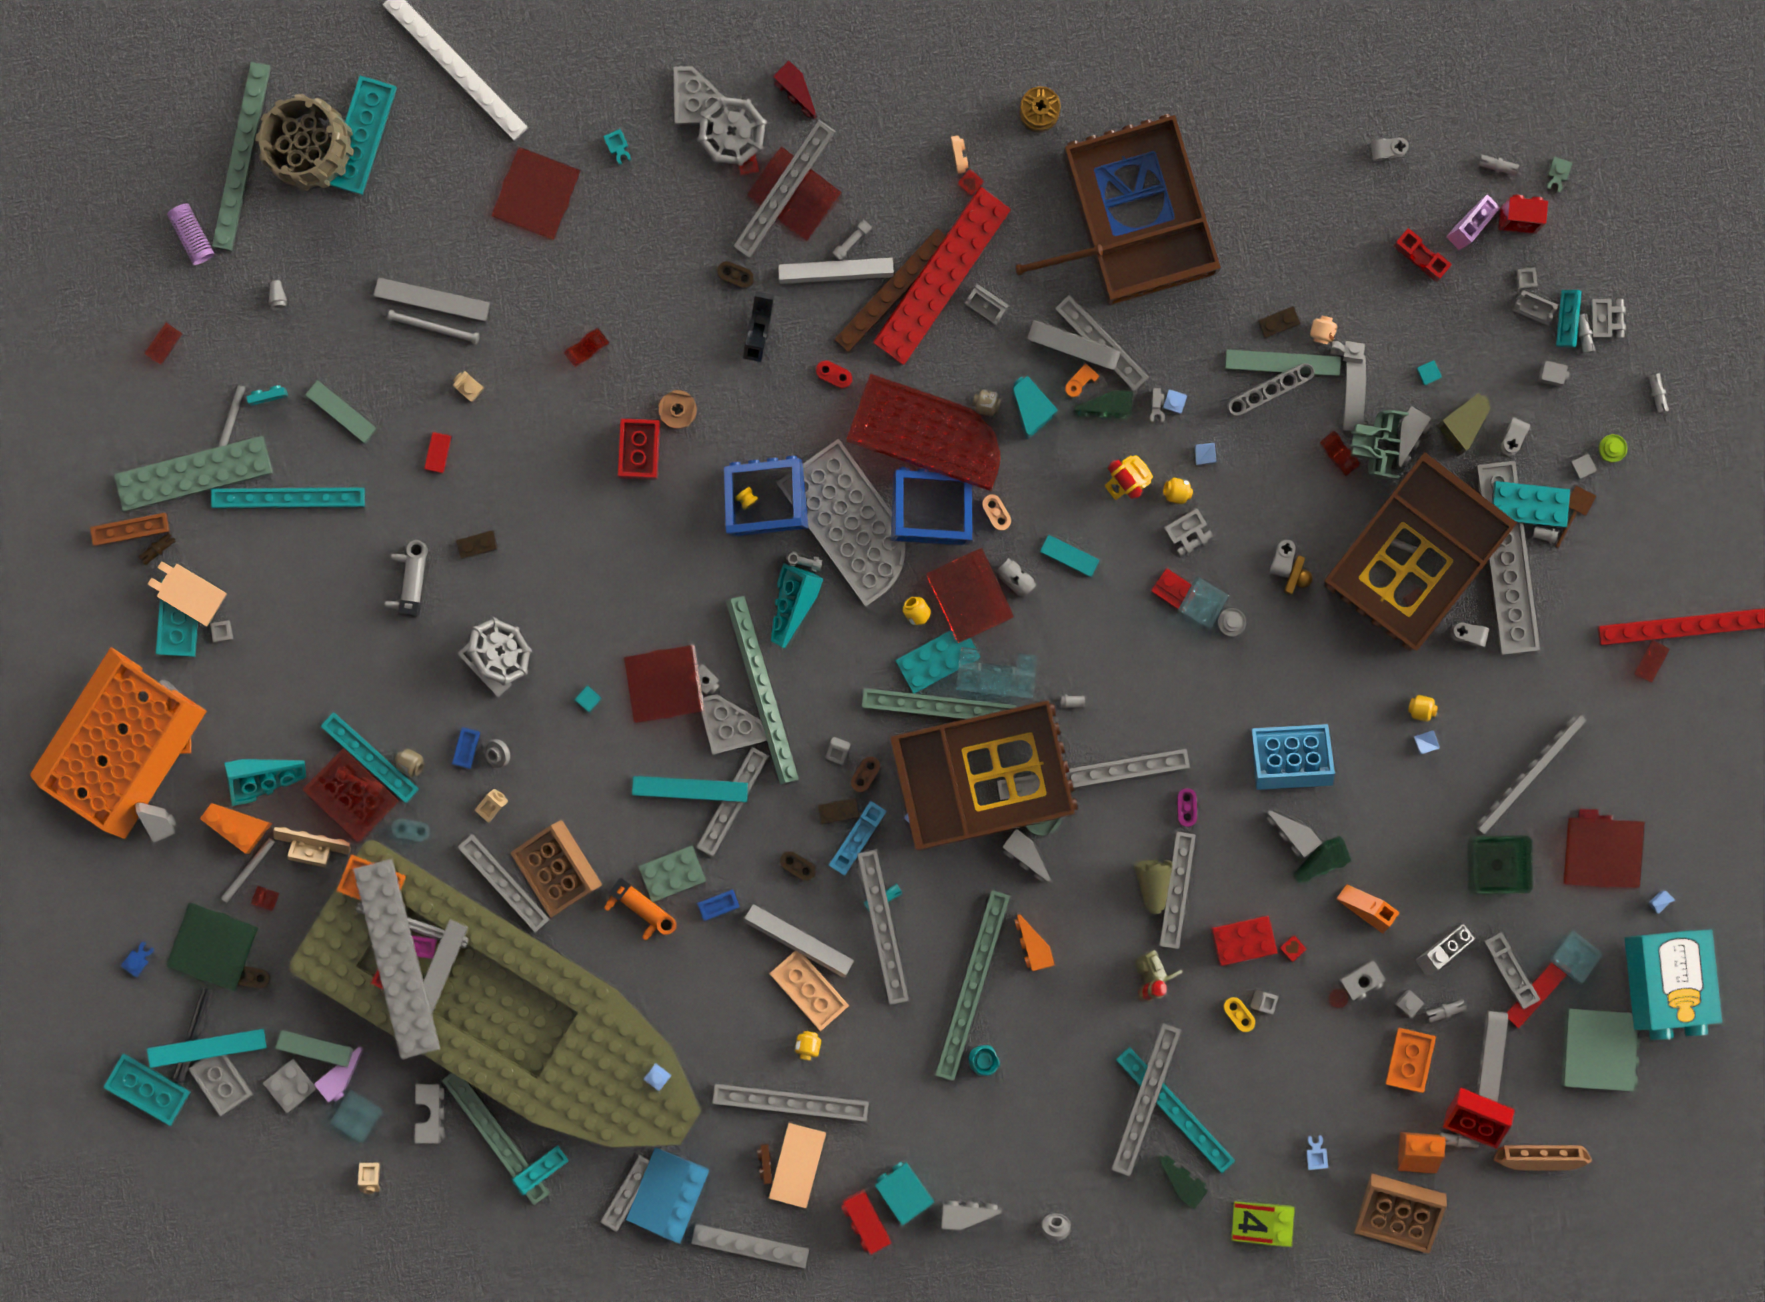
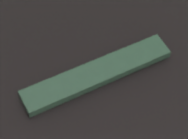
[1225,349,1341,377]

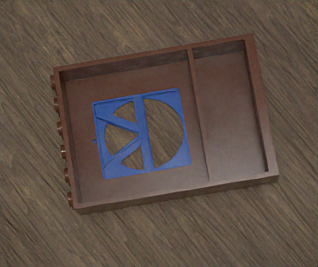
[1063,114,1221,306]

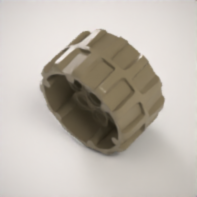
[255,94,354,191]

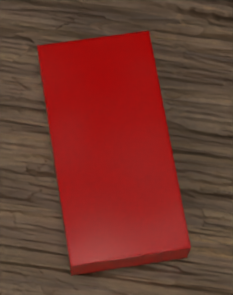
[424,432,452,474]

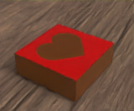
[1279,935,1307,962]

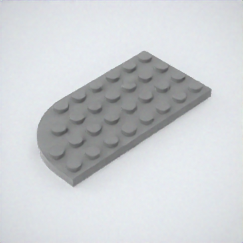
[776,438,905,607]

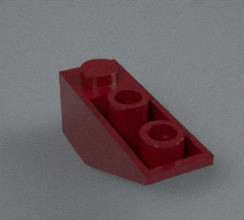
[773,61,816,119]

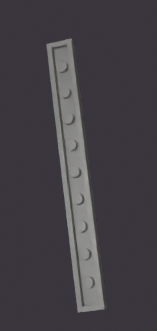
[997,749,1190,800]

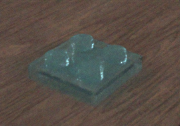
[1178,577,1229,629]
[1550,930,1603,985]
[330,1090,384,1143]

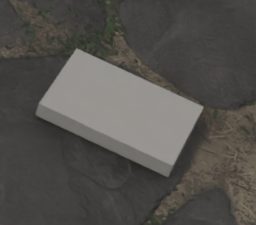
[188,1055,253,1117]

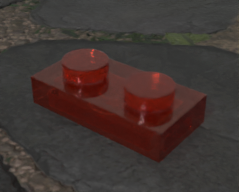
[144,323,183,365]
[1634,640,1670,683]

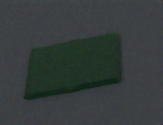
[166,902,258,991]

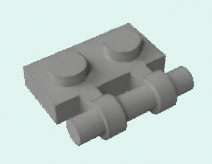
[1591,299,1626,338]
[1164,508,1213,556]

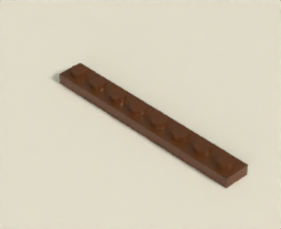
[834,228,946,353]

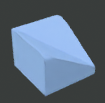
[1194,443,1216,465]
[1414,730,1440,755]
[1648,891,1675,913]

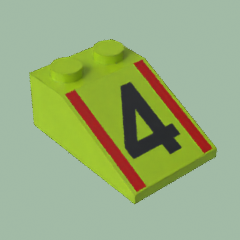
[1231,1201,1294,1247]

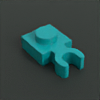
[603,129,631,165]

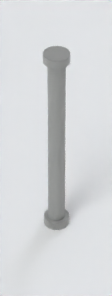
[387,310,479,345]

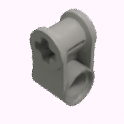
[1371,138,1409,161]
[1501,417,1530,456]
[1270,540,1295,578]
[1450,622,1489,648]

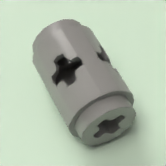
[996,558,1036,598]

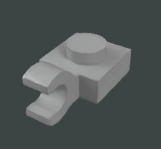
[1330,341,1365,364]
[1150,388,1165,423]

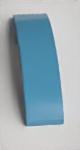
[829,801,887,876]

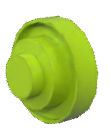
[1598,434,1627,463]

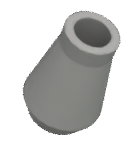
[269,280,288,310]

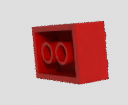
[1498,195,1548,234]
[618,419,660,480]
[1211,915,1278,966]
[1443,1087,1515,1149]
[842,1189,891,1255]

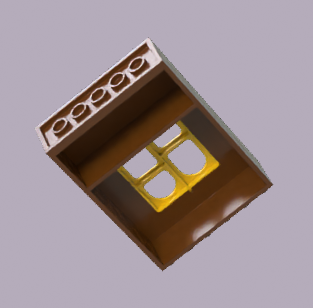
[1324,452,1517,652]
[890,700,1078,851]

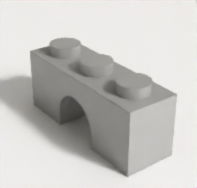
[415,1084,445,1143]

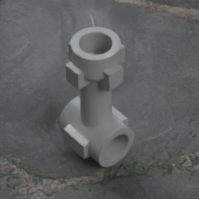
[786,551,823,572]

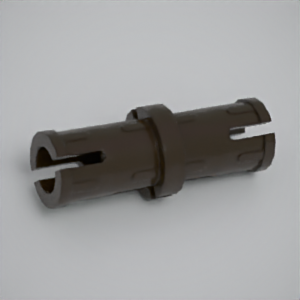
[138,532,176,565]

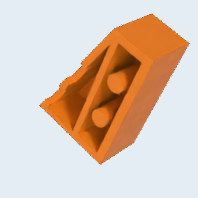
[200,803,273,854]

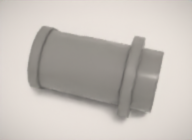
[1532,526,1558,544]
[1061,694,1085,710]

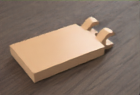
[148,561,227,626]

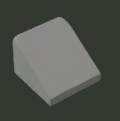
[825,737,851,765]
[1250,990,1279,1015]

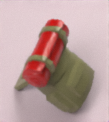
[1135,950,1183,1002]

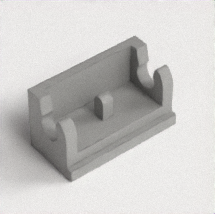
[965,284,1009,325]
[1512,290,1558,325]

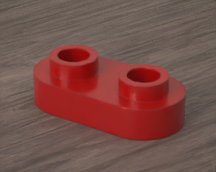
[816,360,852,389]

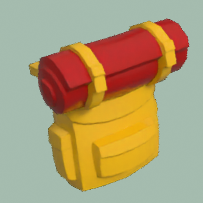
[1105,455,1153,500]

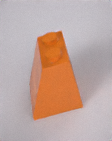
[1397,1132,1446,1174]

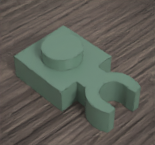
[1547,157,1572,193]

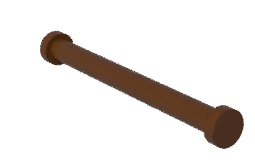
[1016,244,1103,276]

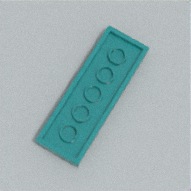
[330,75,397,195]

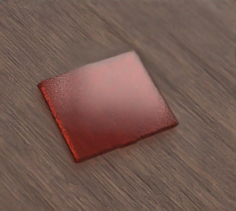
[492,147,581,240]
[624,644,705,723]
[1563,817,1645,888]

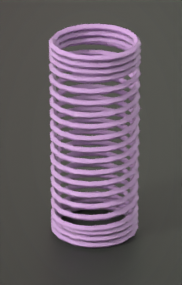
[167,203,214,265]

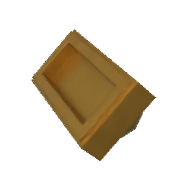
[1284,556,1313,595]

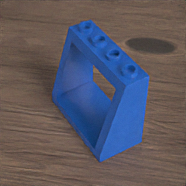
[724,456,809,536]
[890,467,972,546]

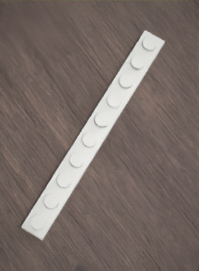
[383,0,528,141]

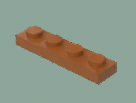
[90,513,170,546]

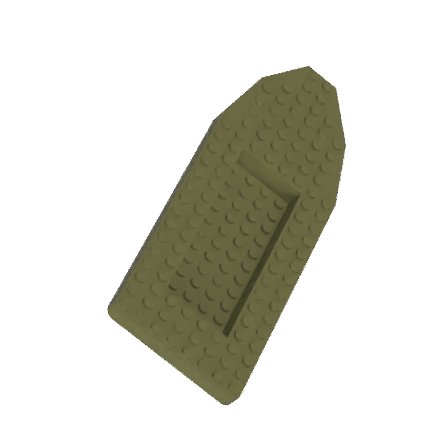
[289,840,701,1147]

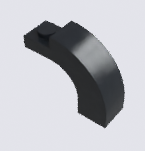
[743,291,774,362]

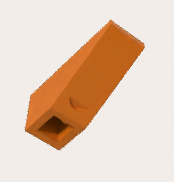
[1336,884,1400,934]
[1014,914,1055,971]

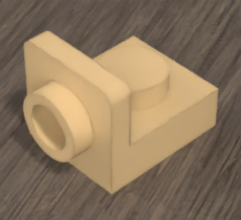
[453,371,484,402]
[475,789,508,823]
[358,1163,380,1194]

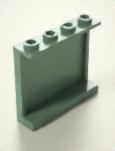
[1561,1008,1640,1091]

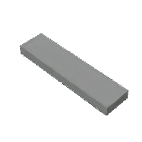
[600,1155,650,1232]

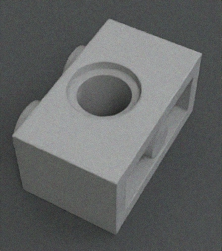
[1339,960,1386,1001]

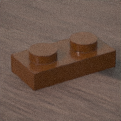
[757,1143,772,1184]

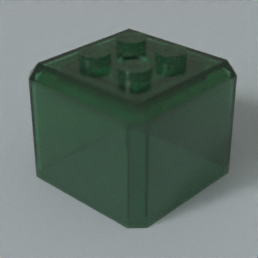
[1467,835,1533,894]

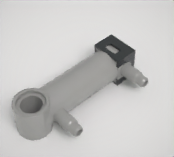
[384,540,428,617]

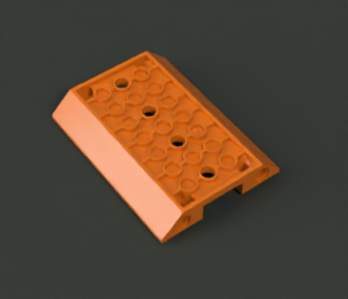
[30,647,207,839]

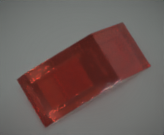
[564,328,610,368]
[1319,430,1360,476]

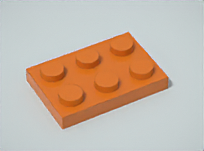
[337,854,406,900]
[1385,1027,1436,1093]

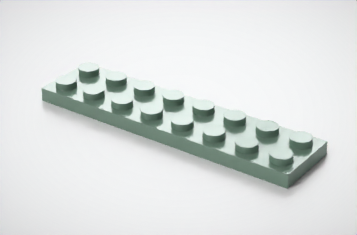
[114,436,273,512]

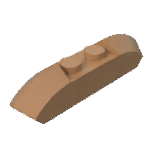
[1494,1145,1592,1170]

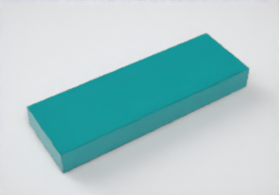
[1556,290,1582,347]
[1040,534,1100,577]
[511,1145,569,1196]

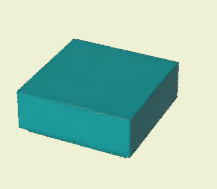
[1416,360,1442,386]
[575,685,602,713]

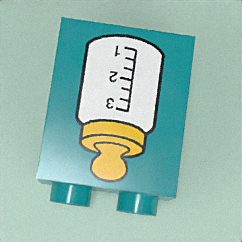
[1624,929,1722,1040]

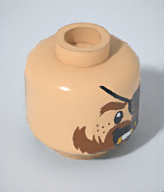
[1310,316,1337,345]

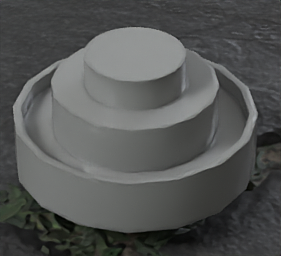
[1218,608,1246,637]
[484,739,510,768]
[1042,1214,1071,1240]

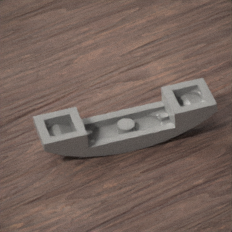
[1343,355,1366,431]
[1485,932,1540,1009]

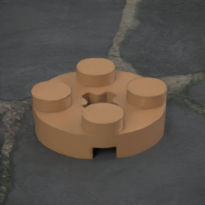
[659,390,697,429]

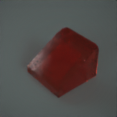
[251,885,279,911]

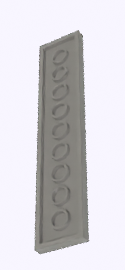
[1476,461,1540,655]
[353,859,440,1059]

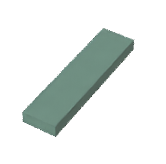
[306,380,377,443]
[275,1030,353,1068]

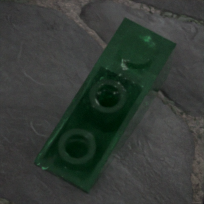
[1073,390,1133,419]
[1293,835,1352,883]
[1158,1155,1208,1209]

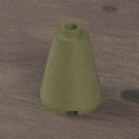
[1134,859,1173,914]

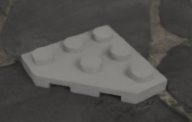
[674,66,732,125]
[698,694,767,755]

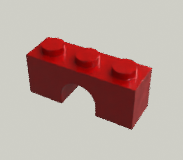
[1393,228,1452,283]

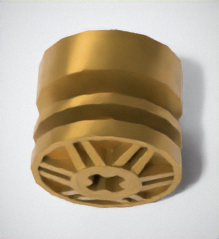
[1019,86,1061,132]

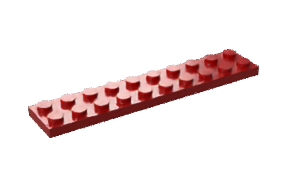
[873,187,1011,365]

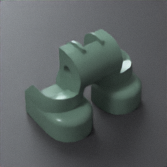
[1349,410,1409,481]

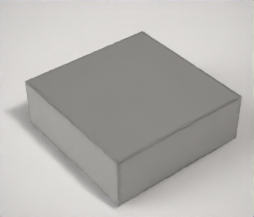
[1516,267,1538,289]
[1570,453,1597,479]
[210,620,233,643]

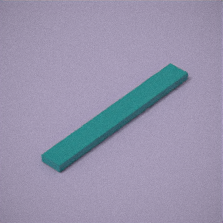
[211,487,365,508]
[1115,1047,1236,1174]

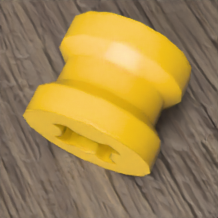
[735,487,759,510]

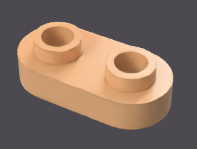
[951,135,968,174]
[982,495,1011,531]

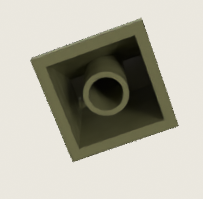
[1437,393,1491,455]

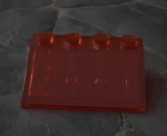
[747,146,842,241]
[926,548,1014,643]
[303,748,399,845]

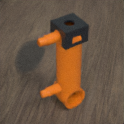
[604,877,677,940]

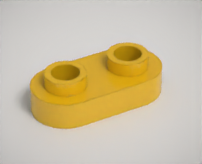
[1223,997,1255,1032]

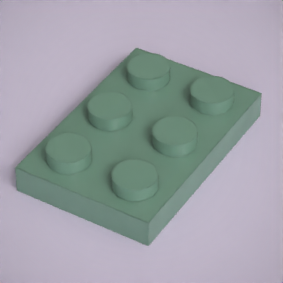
[638,845,706,902]

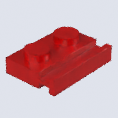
[1151,568,1198,613]

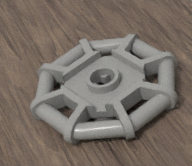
[697,96,767,166]
[466,617,532,686]

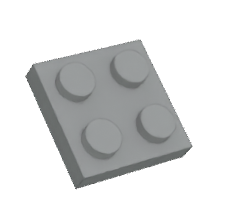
[263,1058,317,1113]

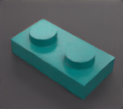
[246,385,288,406]

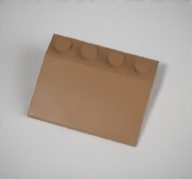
[510,820,602,918]
[1354,1173,1446,1254]

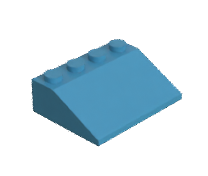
[1251,724,1335,790]
[626,1147,709,1243]

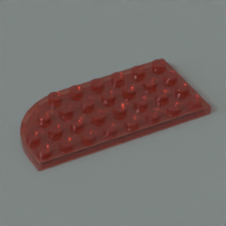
[846,374,1001,491]

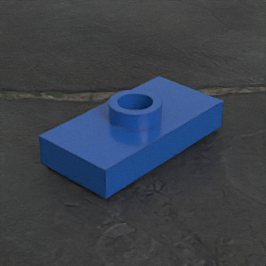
[452,727,481,769]
[697,889,740,921]

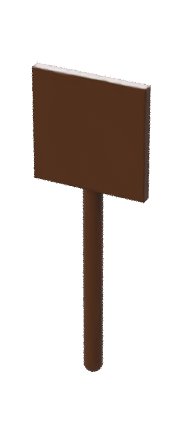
[1556,486,1596,548]

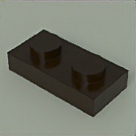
[1258,306,1301,338]
[456,530,498,559]
[818,798,859,824]

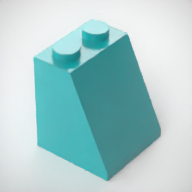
[1012,375,1058,440]
[875,1161,934,1226]

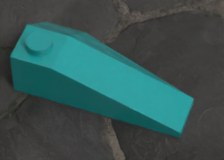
[771,563,823,648]
[224,759,307,806]

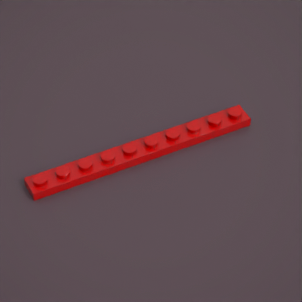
[1598,608,1765,645]

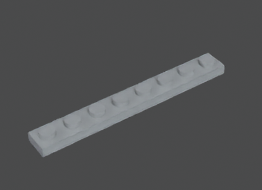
[734,120,835,257]
[1475,715,1586,835]
[858,849,909,1004]
[1112,1023,1181,1176]
[713,1084,869,1121]

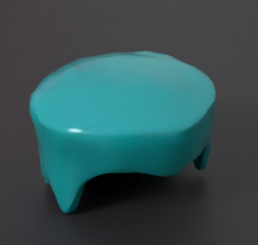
[968,1045,1000,1076]

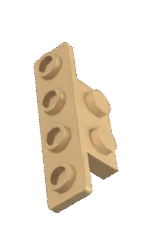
[273,827,350,868]

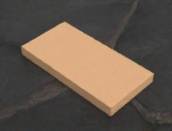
[769,951,849,1032]
[769,1123,826,1208]

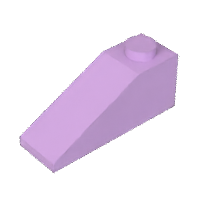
[1446,194,1500,250]
[314,1046,364,1102]

